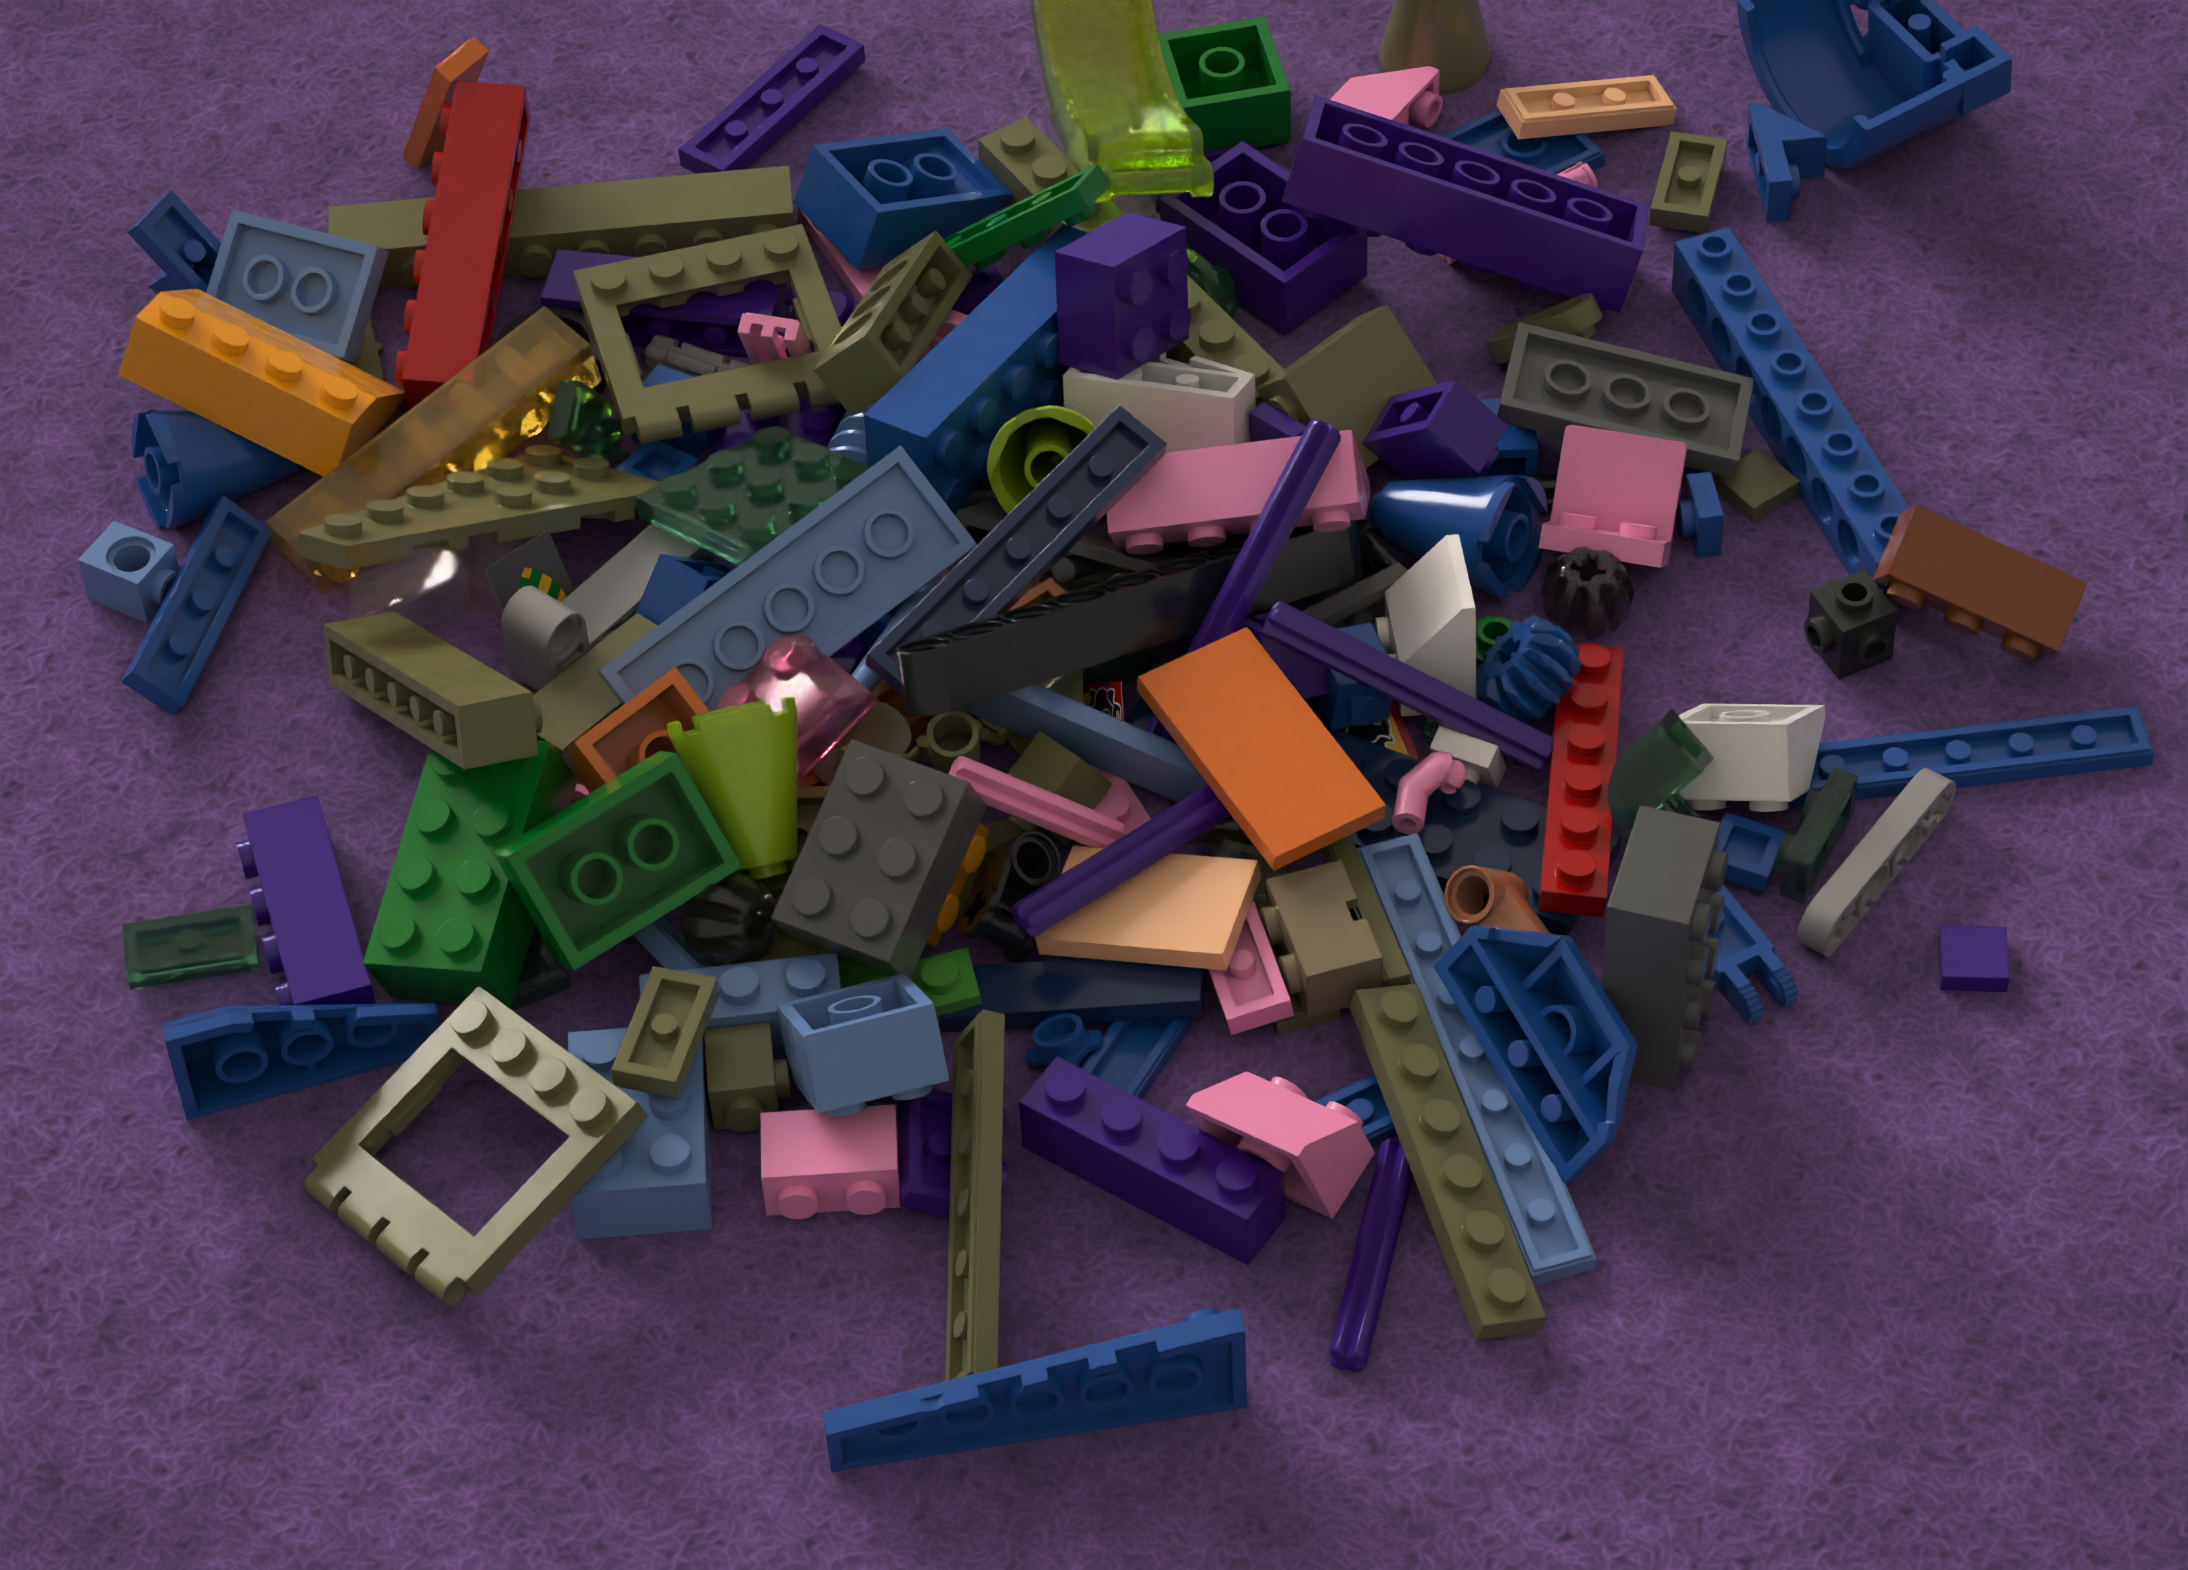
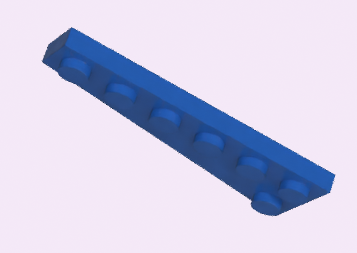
[823,1308,1247,1472]

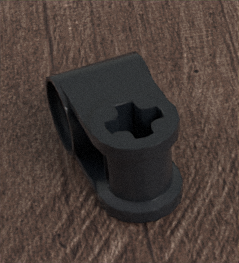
[958,831,1061,963]

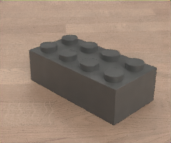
[1602,806,1729,1091]

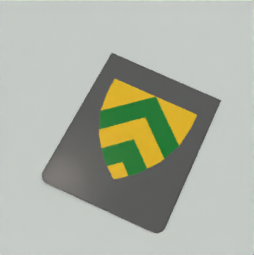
[486,531,575,611]

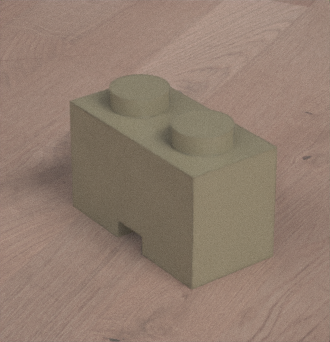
[1258,860,1383,1018]

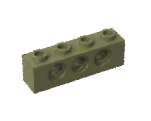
[814,230,973,416]

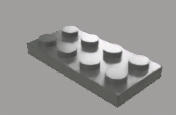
[1497,322,1754,478]

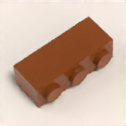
[1873,505,2087,661]

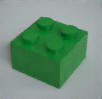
[1154,16,1291,156]

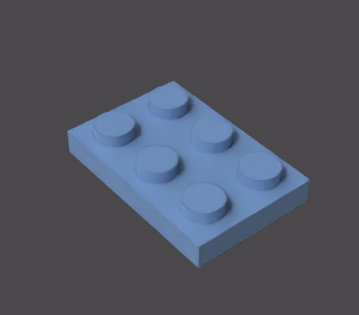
[206,210,389,364]

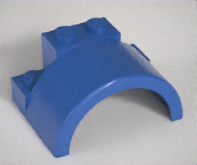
[1737,0,2012,169]

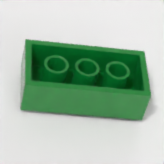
[363,741,578,1008]

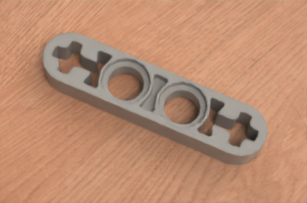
[1797,767,1956,957]

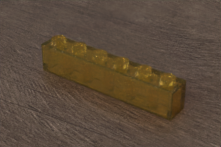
[265,306,602,595]

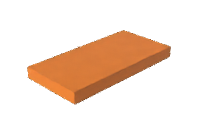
[1137,627,1386,871]

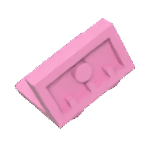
[1538,425,1687,568]

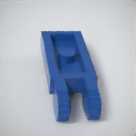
[1709,885,1799,1024]

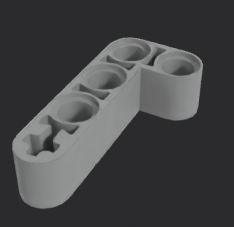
[501,520,716,691]

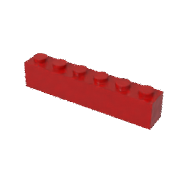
[395,80,531,415]

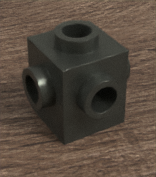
[1804,569,1900,680]

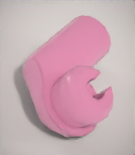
[1392,751,1467,834]

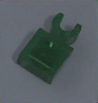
[548,380,636,465]

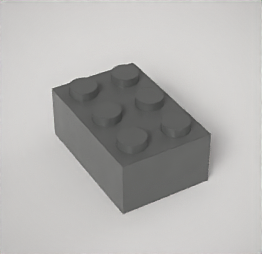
[771,739,987,979]

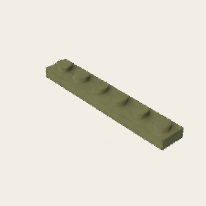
[1349,984,1546,1341]

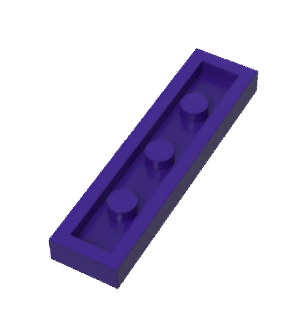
[678,24,865,174]

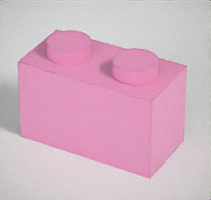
[760,1104,900,1219]

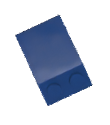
[793,128,1013,270]

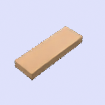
[1496,75,1677,140]

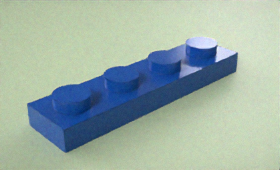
[121,495,274,715]

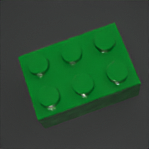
[492,751,743,970]

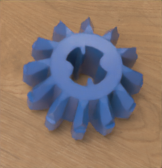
[1476,615,1582,724]

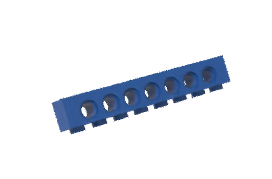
[1672,227,1909,604]

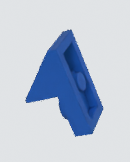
[1745,104,1827,222]
[127,190,221,293]

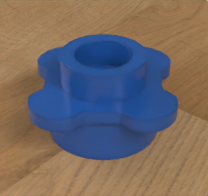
[1025,1013,1103,1068]

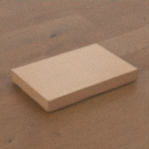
[1035,846,1262,970]

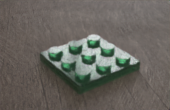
[636,426,869,565]

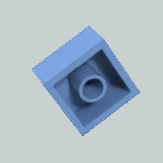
[776,973,950,1117]

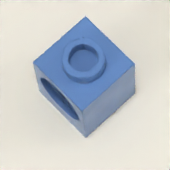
[78,521,180,623]

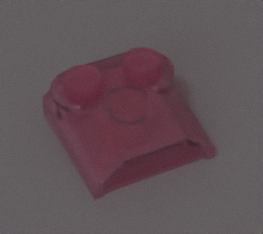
[718,634,880,783]

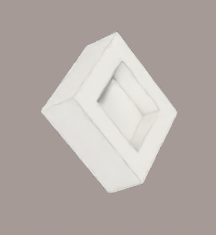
[1430,725,1507,788]

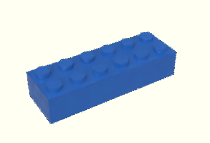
[864,224,1088,515]

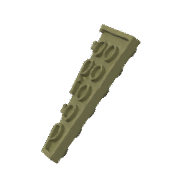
[298,445,681,570]

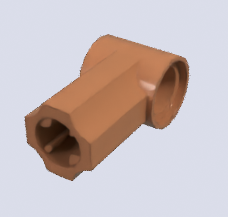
[1444,865,1550,934]

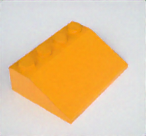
[118,289,406,481]

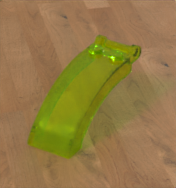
[1030,0,1214,203]

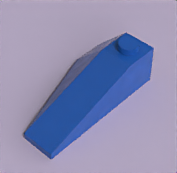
[161,1003,440,1121]

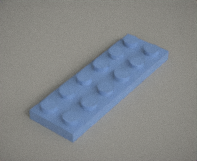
[598,445,977,711]

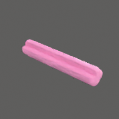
[948,756,1126,848]

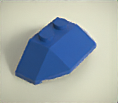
[1433,925,1638,1184]

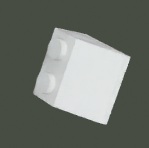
[1374,534,1476,717]
[1663,704,1825,812]

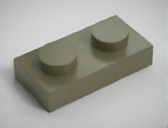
[1650,131,1728,233]
[611,966,719,1098]

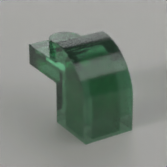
[1608,709,1714,835]

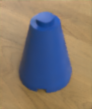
[131,409,300,529]
[1370,475,1548,598]

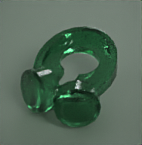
[1187,247,1240,319]

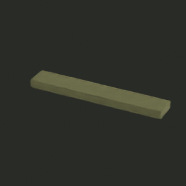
[945,1009,1005,1381]

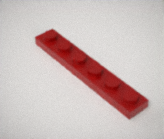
[1538,643,1624,917]

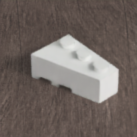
[1063,352,1256,453]

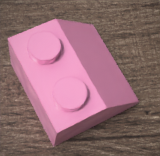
[1186,1071,1375,1219]

